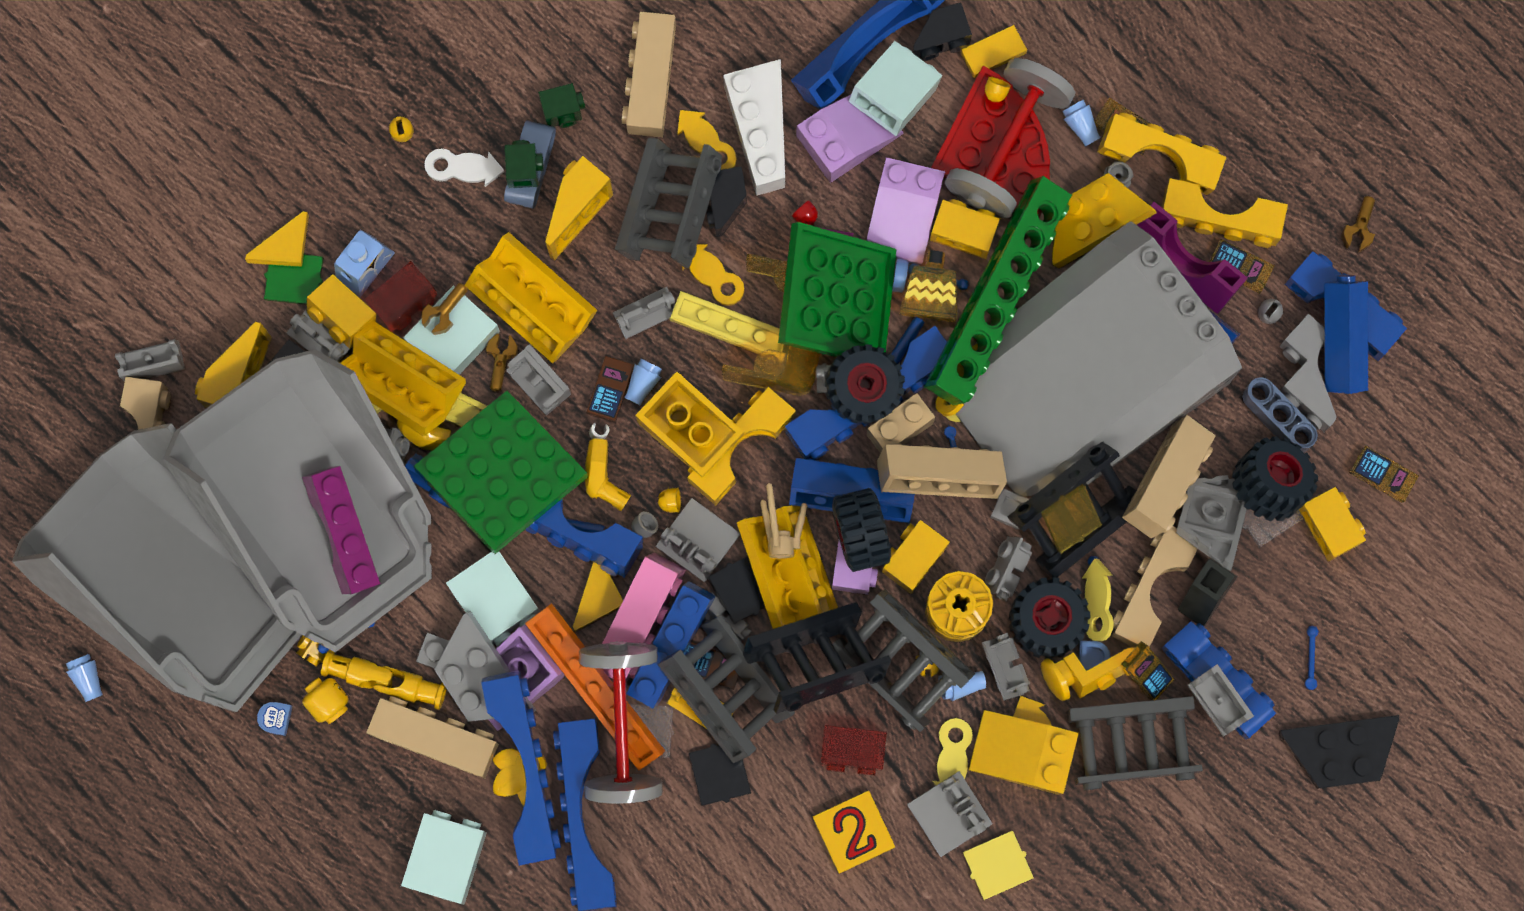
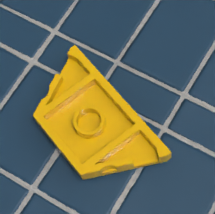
[1052,173,1157,268]

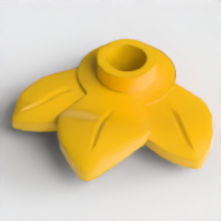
[493,748,547,806]

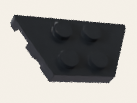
[1279,715,1399,789]

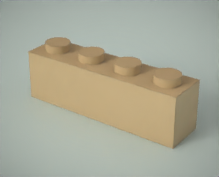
[622,12,676,138]
[1122,415,1216,539]
[877,443,1007,499]
[366,696,499,779]

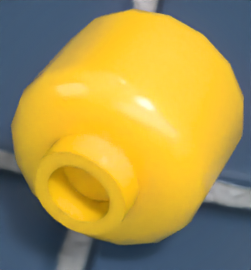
[302,677,349,724]

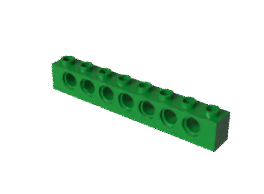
[924,176,1072,405]

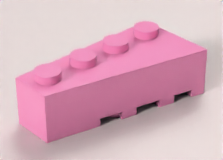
[602,553,686,682]

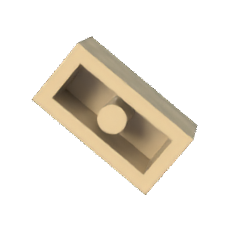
[867,393,935,454]

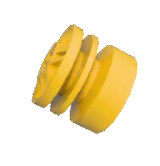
[925,571,993,642]

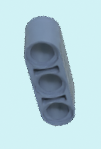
[504,120,556,209]
[1242,377,1318,453]

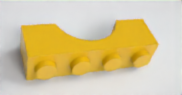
[1097,113,1226,195]
[1161,178,1288,248]
[688,387,796,506]

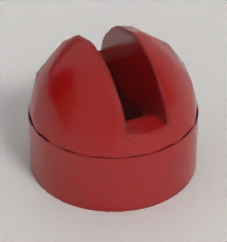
[792,200,818,225]

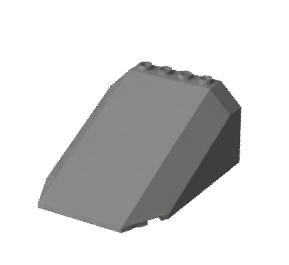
[947,221,1242,497]
[163,349,432,652]
[12,423,302,712]

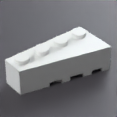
[723,59,785,196]

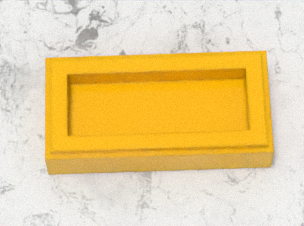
[961,25,1027,78]

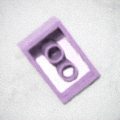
[796,95,903,183]
[866,157,945,265]
[488,624,565,731]

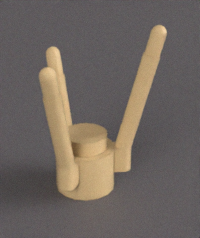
[760,483,807,559]

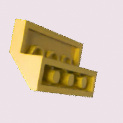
[465,232,597,363]
[340,321,466,437]
[737,505,838,629]

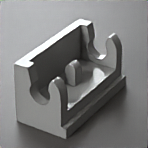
[115,339,185,382]
[506,344,571,416]
[1187,664,1254,737]

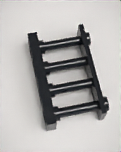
[1007,442,1137,578]
[743,602,891,714]

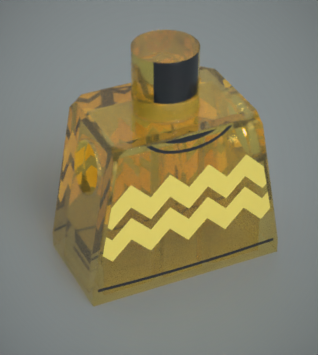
[899,250,958,323]

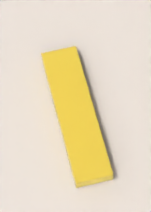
[670,291,789,363]

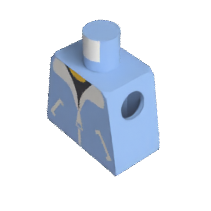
[334,230,395,298]

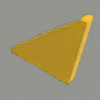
[245,211,309,267]
[573,562,623,632]

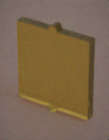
[1041,484,1102,554]

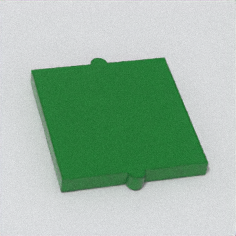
[264,255,324,305]

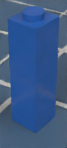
[1324,275,1368,394]

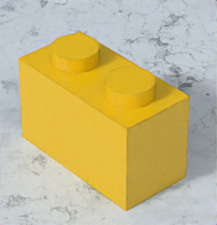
[930,199,1000,259]
[307,274,376,349]
[1299,487,1366,562]
[882,520,950,594]

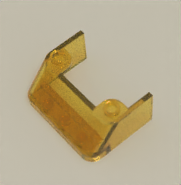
[722,253,821,396]

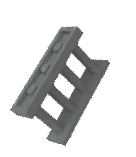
[615,138,722,268]
[833,589,975,732]
[658,615,795,763]
[1066,696,1203,790]

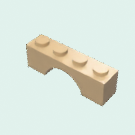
[120,377,171,430]
[1111,526,1197,652]

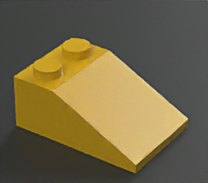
[545,156,613,261]
[195,322,272,408]
[635,372,744,477]
[968,710,1079,795]

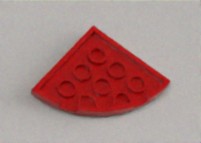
[931,66,1050,218]

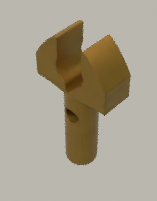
[1341,196,1375,252]
[422,283,468,335]
[486,333,518,392]

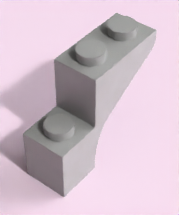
[1279,314,1336,432]

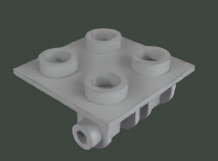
[655,498,740,583]
[907,771,993,857]

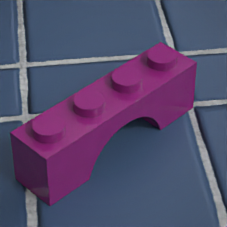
[1137,202,1248,314]
[302,466,380,594]

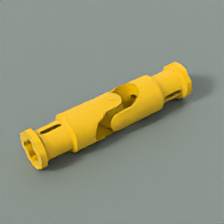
[321,650,447,710]

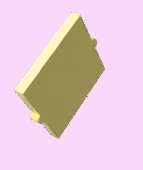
[963,831,1034,900]

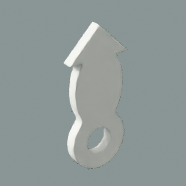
[424,149,505,187]

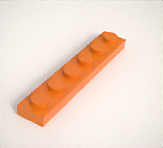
[525,603,665,771]

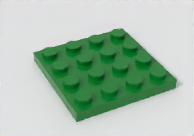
[778,222,897,357]
[414,391,588,554]

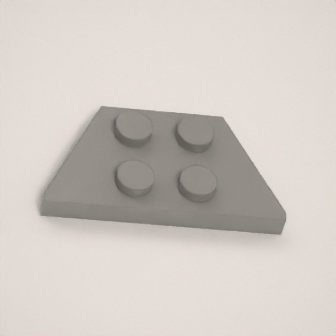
[1176,475,1247,571]
[434,611,536,722]

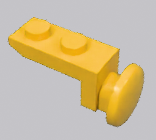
[1041,647,1145,701]

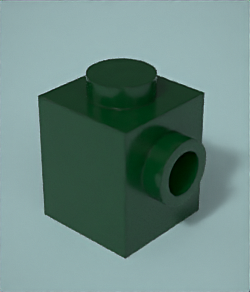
[538,83,586,128]
[505,140,544,188]

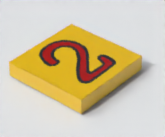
[813,791,895,874]

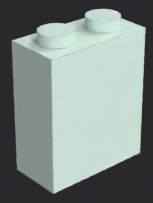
[848,41,943,136]
[404,285,500,375]
[446,552,540,647]
[401,810,487,905]

